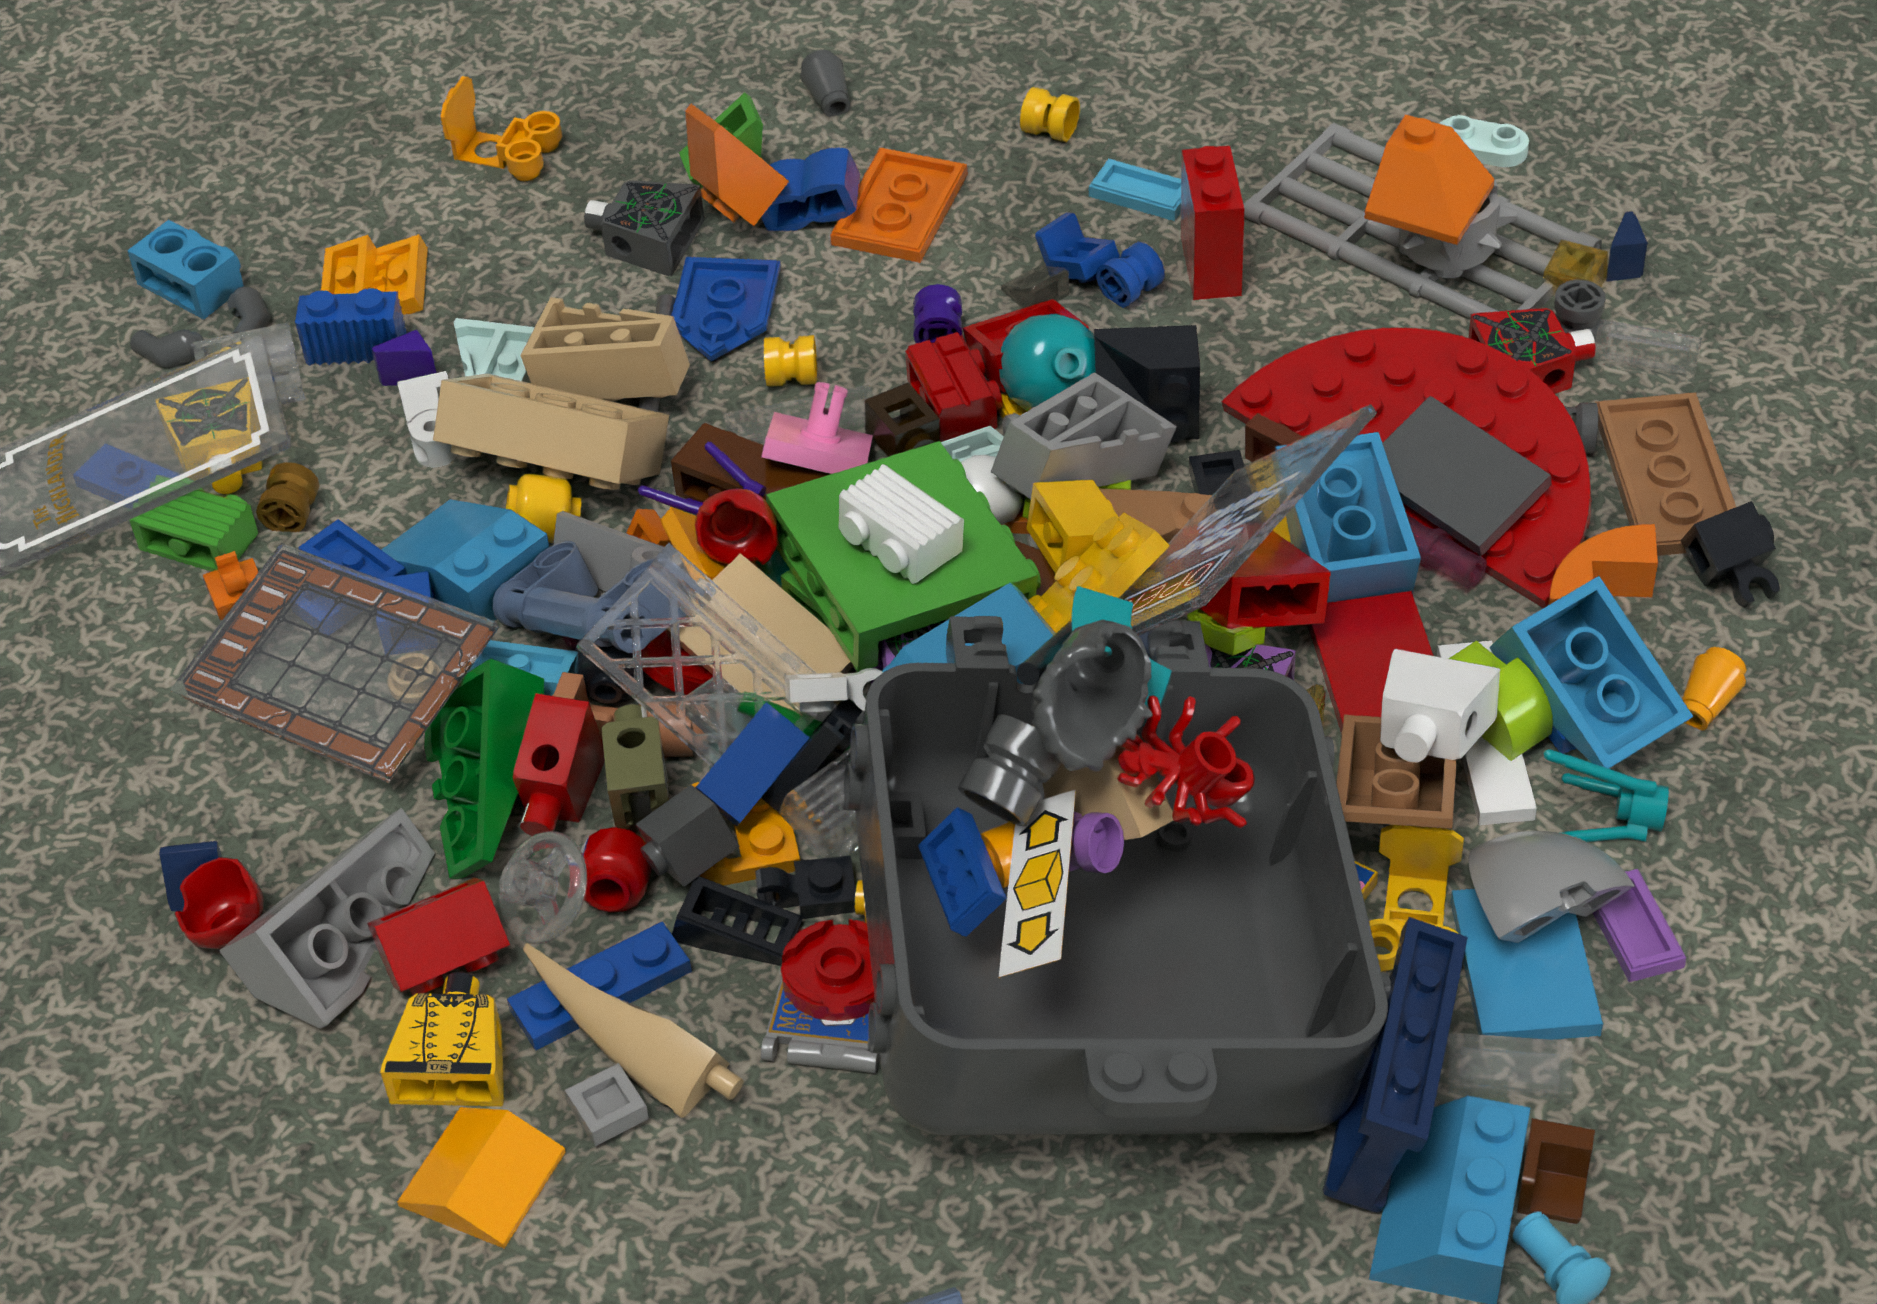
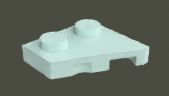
[454,318,535,383]

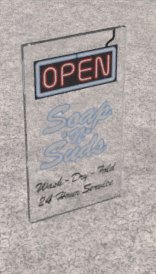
[1119,404,1377,636]

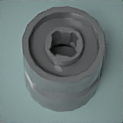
[958,714,1061,826]

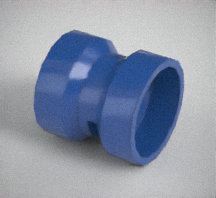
[1096,242,1165,308]

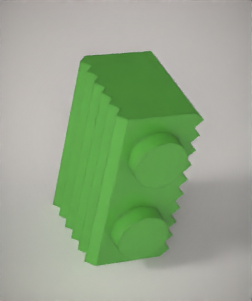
[129,479,259,572]

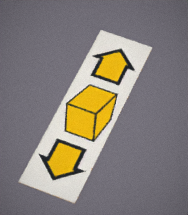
[999,789,1076,978]

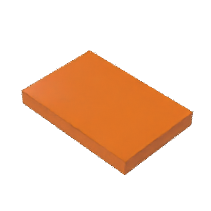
[830,148,968,263]

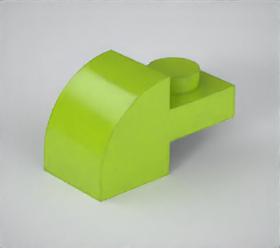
[1449,640,1553,761]

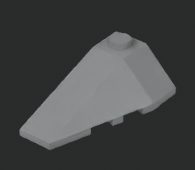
[219,808,435,1029]

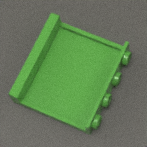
[766,441,1041,672]

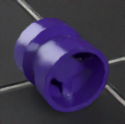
[913,284,963,343]

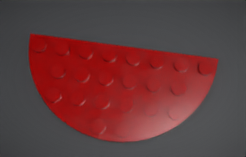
[1221,328,1592,608]

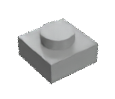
[565,1063,649,1146]

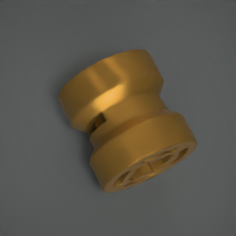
[256,462,320,532]

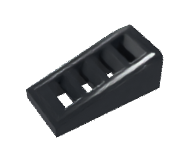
[672,876,804,966]

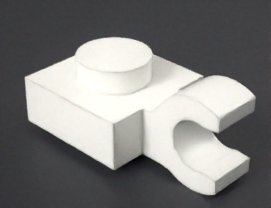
[785,668,883,712]

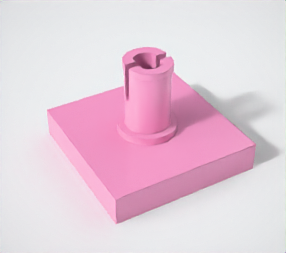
[761,382,873,474]

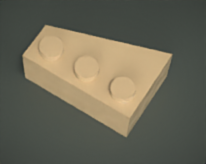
[520,297,690,401]

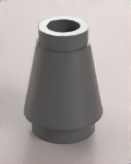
[800,50,850,117]

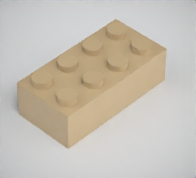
[433,374,669,490]

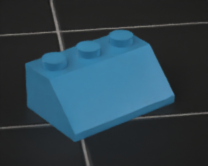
[1369,1096,1530,1304]

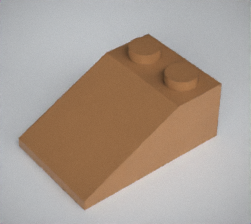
[1336,715,1456,829]

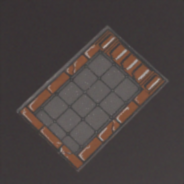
[170,543,499,783]

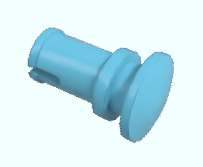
[1513,1211,1611,1304]

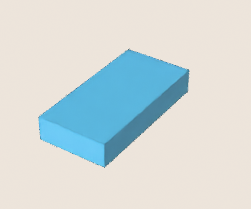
[1089,159,1181,221]

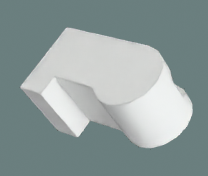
[397,371,457,468]

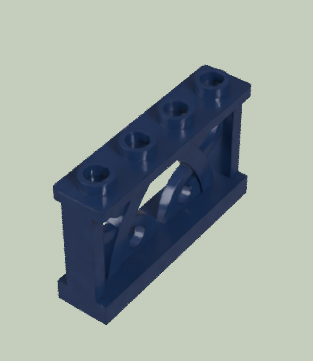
[1323,917,1468,1213]

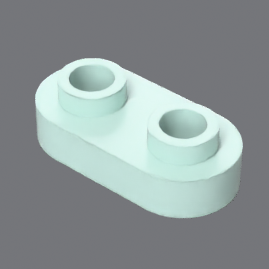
[1439,115,1529,167]

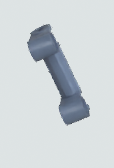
[493,541,691,653]

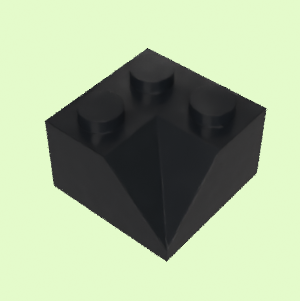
[1094,325,1200,442]

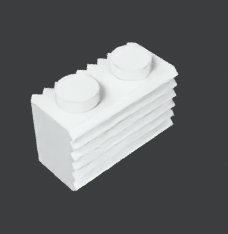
[839,464,964,584]

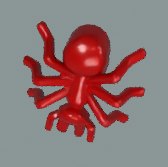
[1117,695,1255,829]

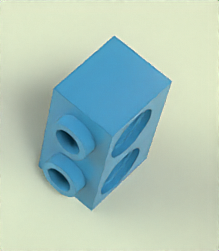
[127,220,244,320]

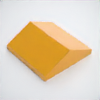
[397,1107,566,1249]

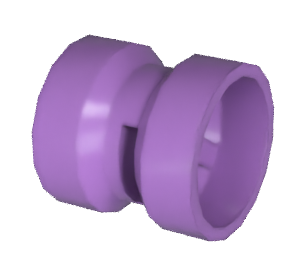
[1069,811,1124,873]

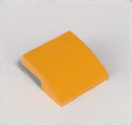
[321,234,428,315]

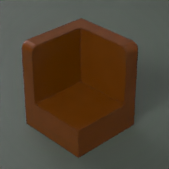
[1517,1118,1595,1224]

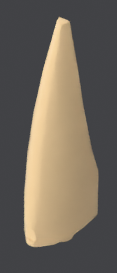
[523,942,744,1118]

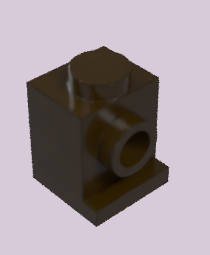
[865,382,940,457]

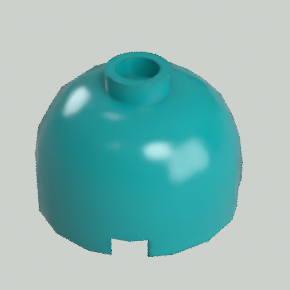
[999,314,1095,411]

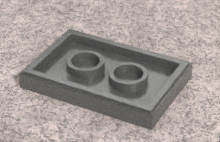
[1382,396,1552,556]

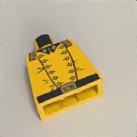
[380,972,504,1106]

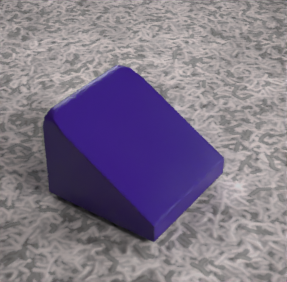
[372,329,436,386]

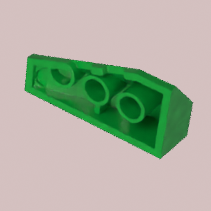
[424,658,544,879]

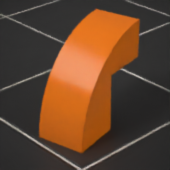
[1548,524,1658,605]

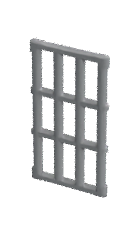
[1244,123,1602,319]

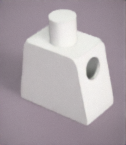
[1380,649,1500,762]

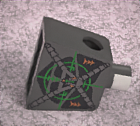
[584,180,705,276]

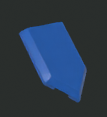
[671,257,781,361]

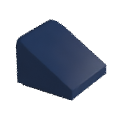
[1606,211,1648,282]
[159,841,222,911]

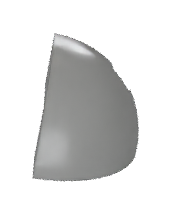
[1468,831,1635,943]

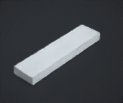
[1437,641,1537,825]

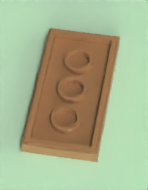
[1595,392,1736,556]

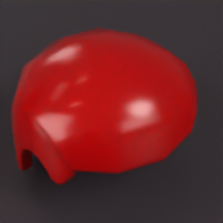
[694,489,779,565]
[175,857,264,949]

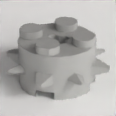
[1398,180,1518,278]

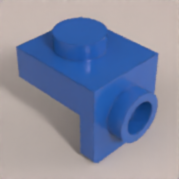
[1035,213,1120,283]

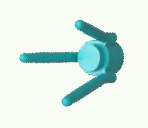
[1543,749,1669,842]

